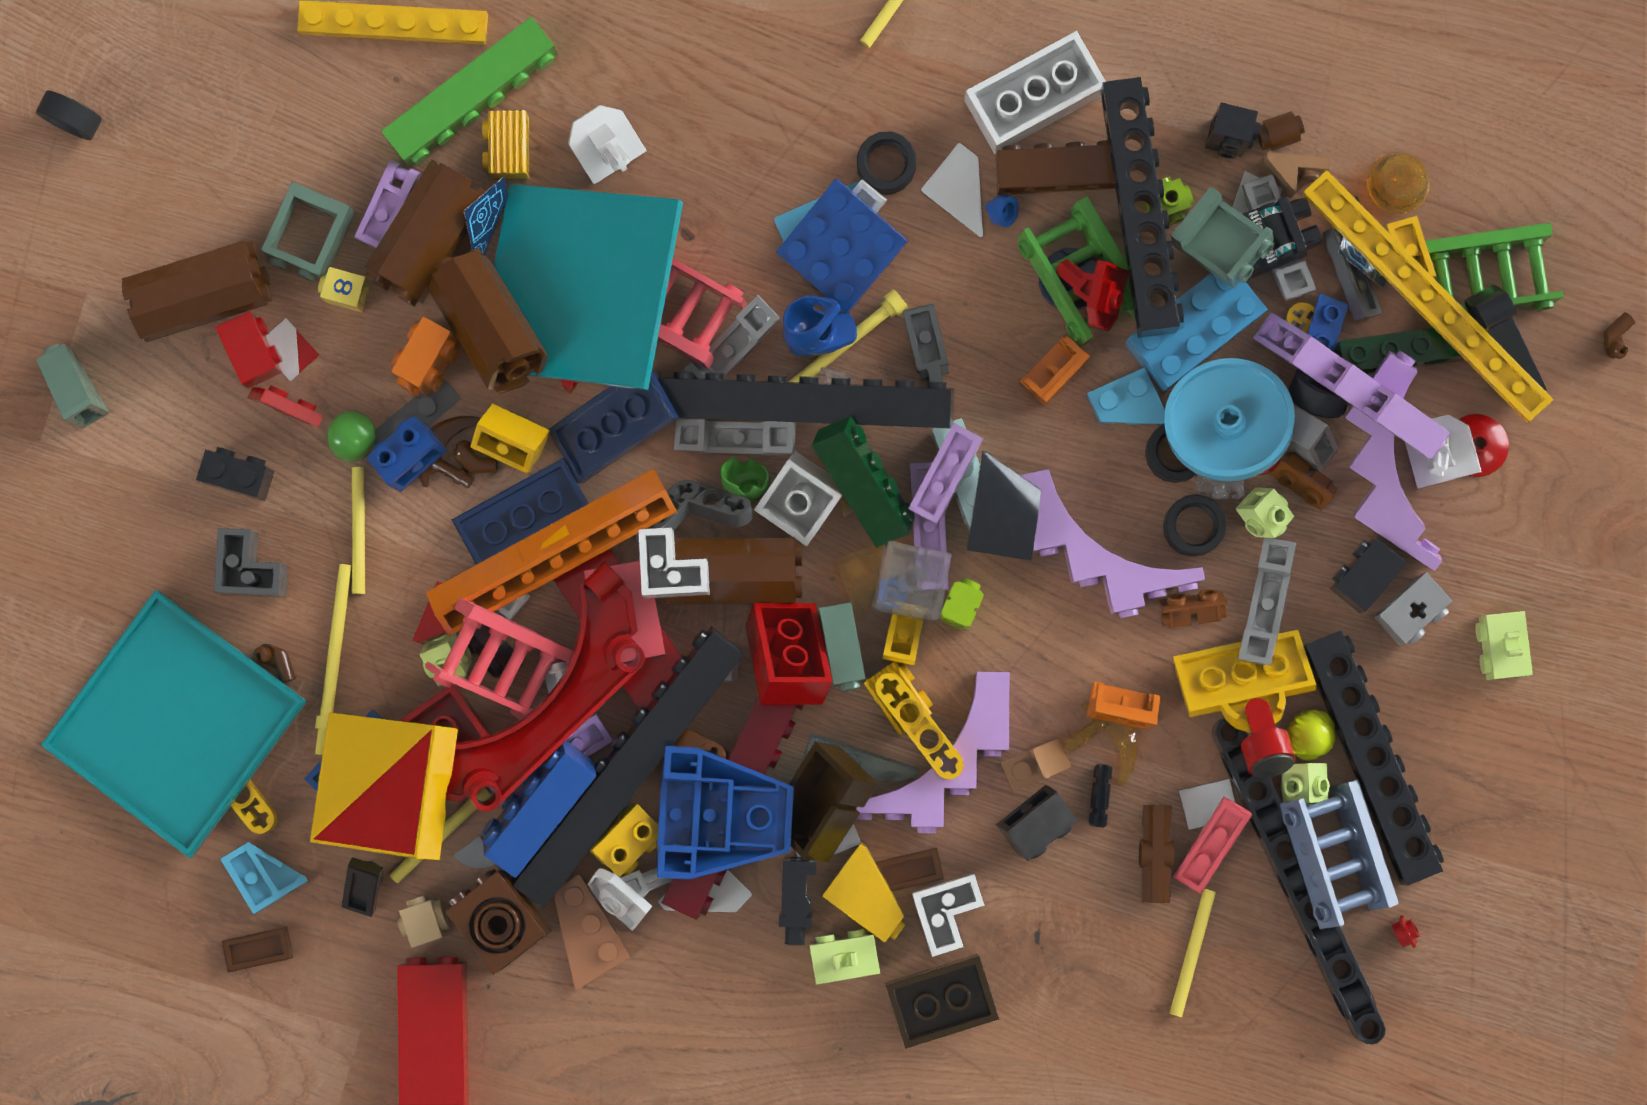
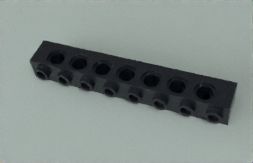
[1100,77,1184,338]
[1303,630,1444,886]

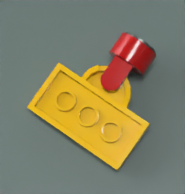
[1173,630,1316,778]

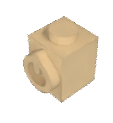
[397,896,450,948]

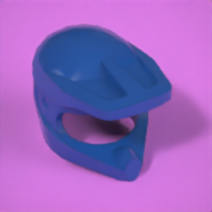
[783,295,857,357]

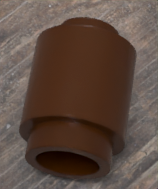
[1258,111,1305,151]

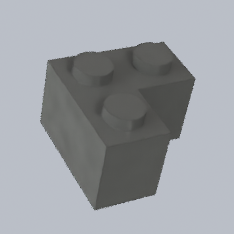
[214,528,288,598]

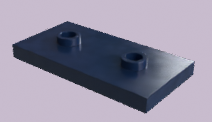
[548,370,679,484]
[451,458,589,565]

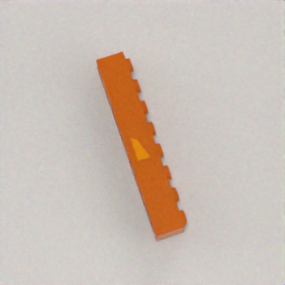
[426,468,677,636]

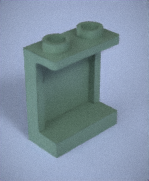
[1171,187,1274,289]

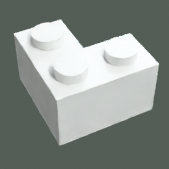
[639,528,710,598]
[911,873,985,957]

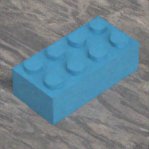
[1124,273,1268,393]

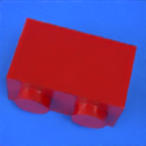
[215,311,283,389]

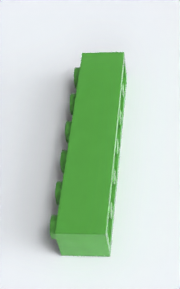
[381,17,557,167]

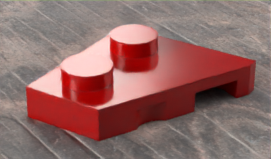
[247,385,323,427]

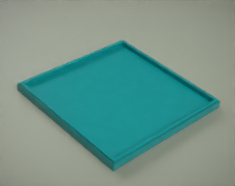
[474,184,683,390]
[40,590,308,858]

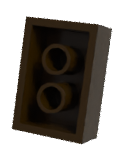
[885,954,999,1049]

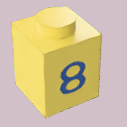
[318,267,371,313]

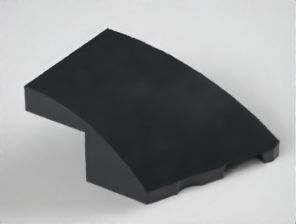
[967,450,1041,560]

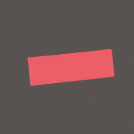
[1173,796,1252,894]

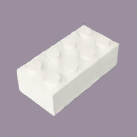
[964,31,1106,154]

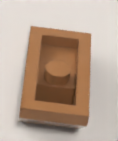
[1262,152,1331,198]
[1000,738,1071,792]

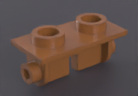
[1269,451,1338,511]
[1158,589,1227,628]

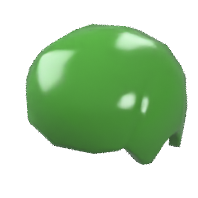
[327,410,376,462]
[719,457,771,502]

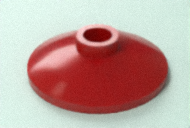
[1458,414,1509,477]

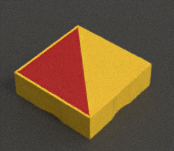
[310,712,458,860]

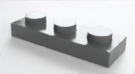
[1322,227,1382,321]

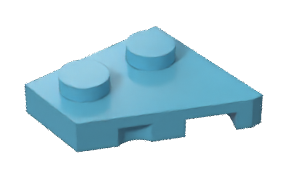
[1086,367,1165,426]
[220,842,309,915]

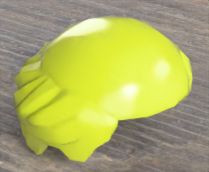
[1287,709,1336,761]

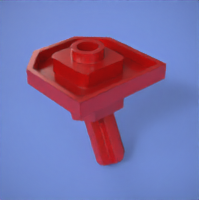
[1056,259,1128,332]

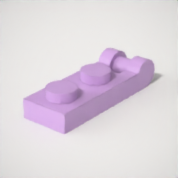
[354,160,421,248]

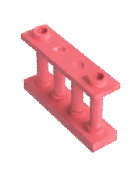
[657,258,747,370]
[425,597,573,719]

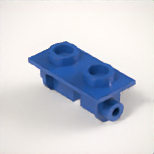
[1307,294,1349,352]

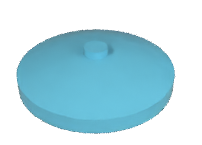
[1164,358,1295,481]

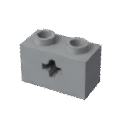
[1373,572,1453,645]

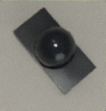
[341,857,384,917]

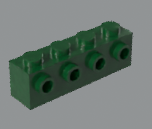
[811,416,915,548]

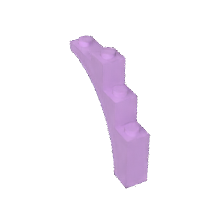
[1020,469,1205,619]
[857,672,1010,833]

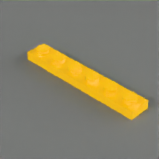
[297,1,488,45]

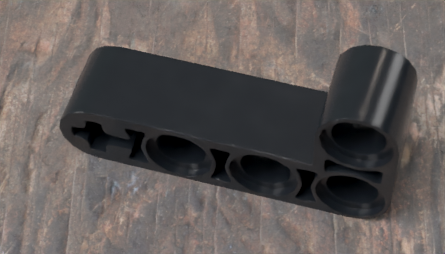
[1464,285,1547,392]

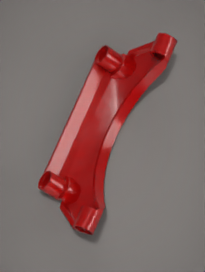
[446,561,645,812]

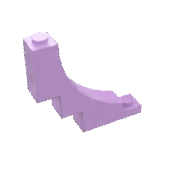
[1253,312,1450,459]
[1345,350,1442,571]

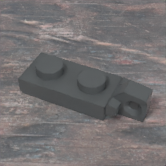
[903,304,949,382]

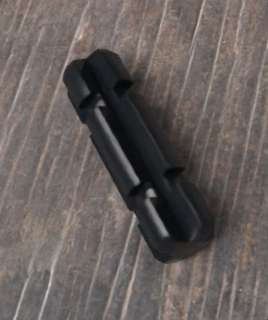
[1089,764,1113,828]

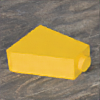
[822,842,906,943]

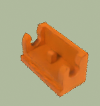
[1019,336,1090,407]
[1087,681,1160,730]

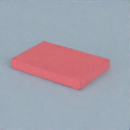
[584,560,666,663]

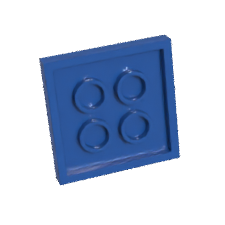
[776,179,909,314]

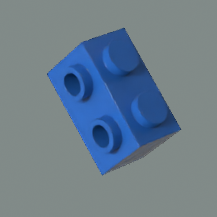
[366,415,448,492]

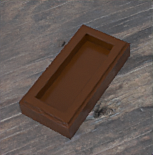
[875,847,944,891]
[222,926,293,973]

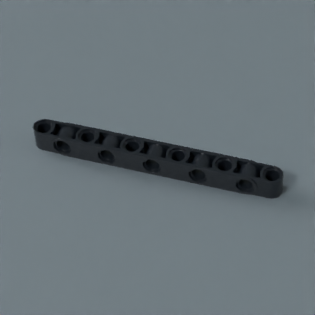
[1212,718,1386,1045]

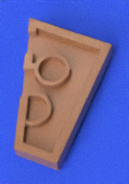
[553,874,631,992]

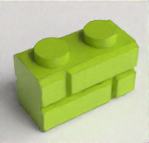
[938,578,984,631]

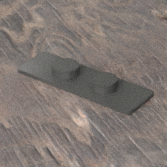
[375,379,460,445]

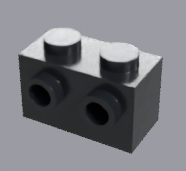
[1205,102,1261,159]
[196,447,275,501]
[1330,537,1406,613]
[996,785,1078,861]

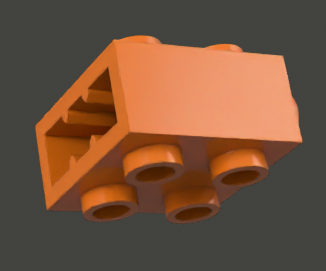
[391,316,460,397]

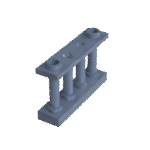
[1280,779,1399,929]

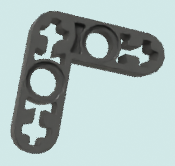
[634,480,753,546]

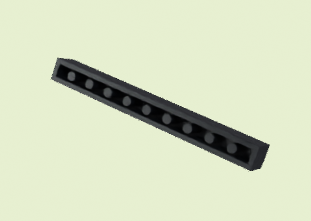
[653,371,954,429]
[512,626,744,909]

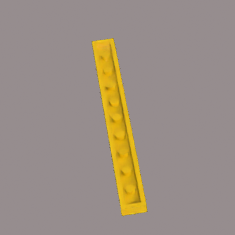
[1302,170,1554,423]

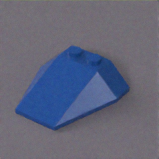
[657,746,794,880]

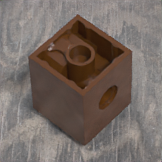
[445,869,552,975]

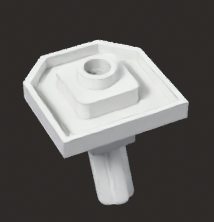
[568,105,647,184]
[1405,414,1481,489]
[587,868,672,931]

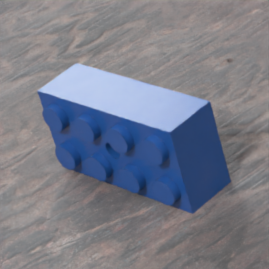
[482,740,596,878]

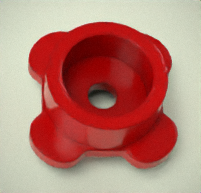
[1392,914,1420,948]

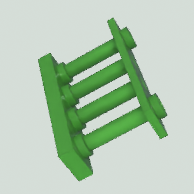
[1017,196,1151,347]
[1425,223,1564,312]

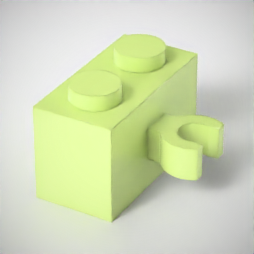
[1476,611,1533,680]
[810,928,880,985]

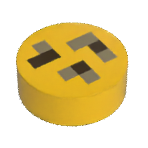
[1285,303,1315,333]

